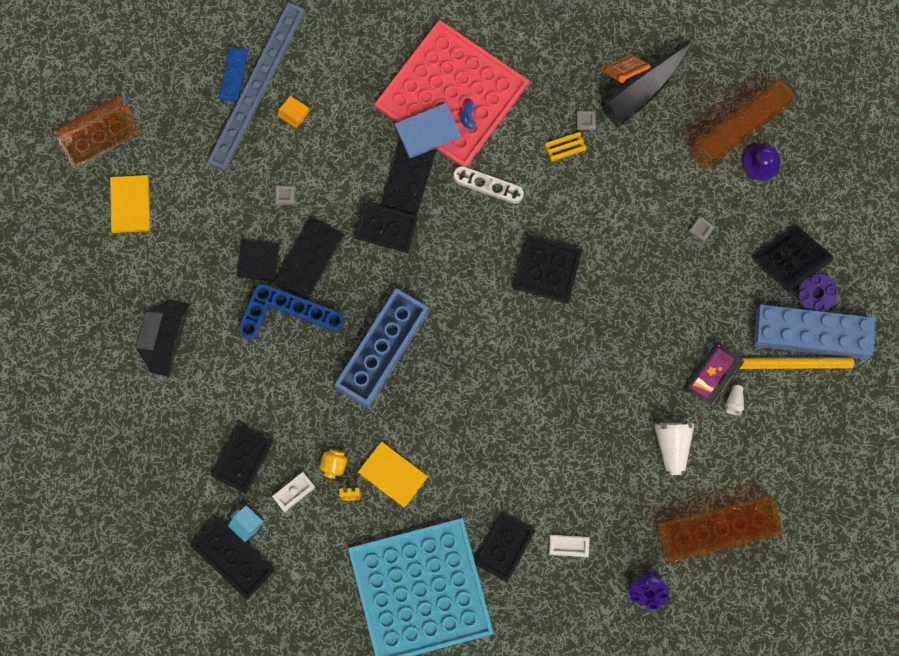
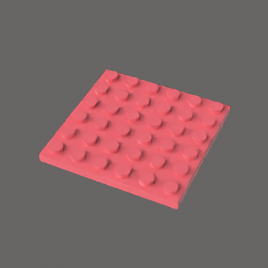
[374,20,530,167]

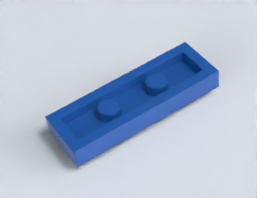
[219,47,248,103]

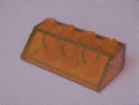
[53,96,141,169]

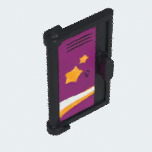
[683,341,745,407]

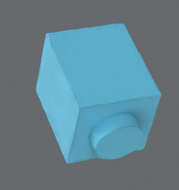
[228,506,263,542]

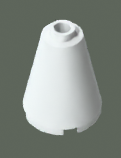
[655,422,694,475]

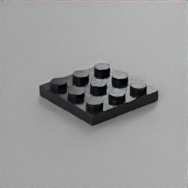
[751,225,833,292]
[513,235,583,304]

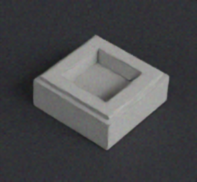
[577,111,596,130]
[275,185,295,205]
[688,216,715,242]

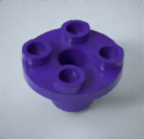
[743,144,781,181]
[798,274,838,312]
[630,572,670,610]

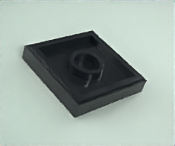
[237,240,280,281]

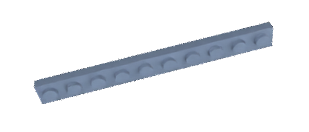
[208,2,305,171]

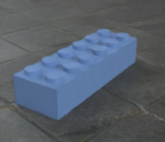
[335,288,429,409]
[754,305,875,360]

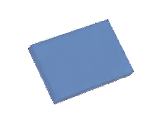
[395,103,461,159]

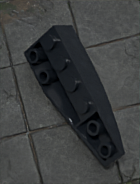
[603,40,691,128]

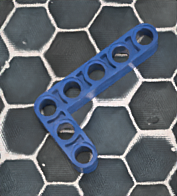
[240,285,344,340]

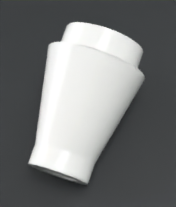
[725,385,744,415]

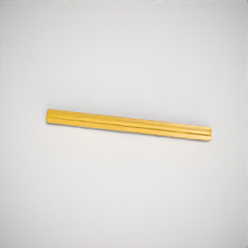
[740,357,854,369]

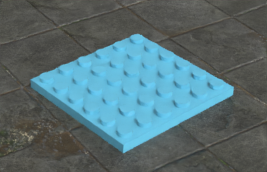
[348,518,494,656]

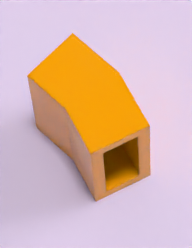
[278,96,310,128]

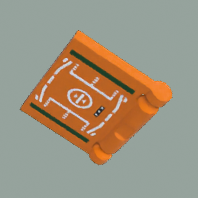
[601,54,651,83]

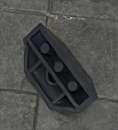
[136,300,190,377]

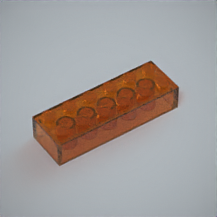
[690,78,797,171]
[656,496,784,564]

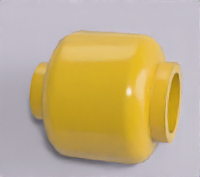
[319,448,347,479]

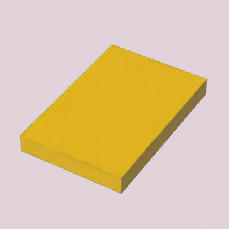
[110,175,150,233]
[358,442,428,508]

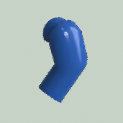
[460,101,476,129]

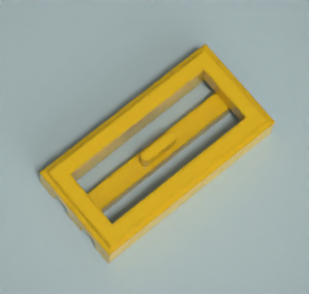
[545,132,587,162]
[339,488,361,501]

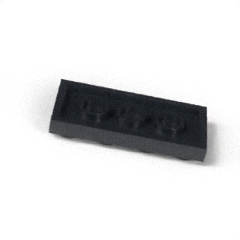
[381,140,436,216]
[274,217,344,300]
[190,517,275,600]

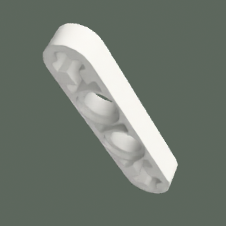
[454,167,524,204]

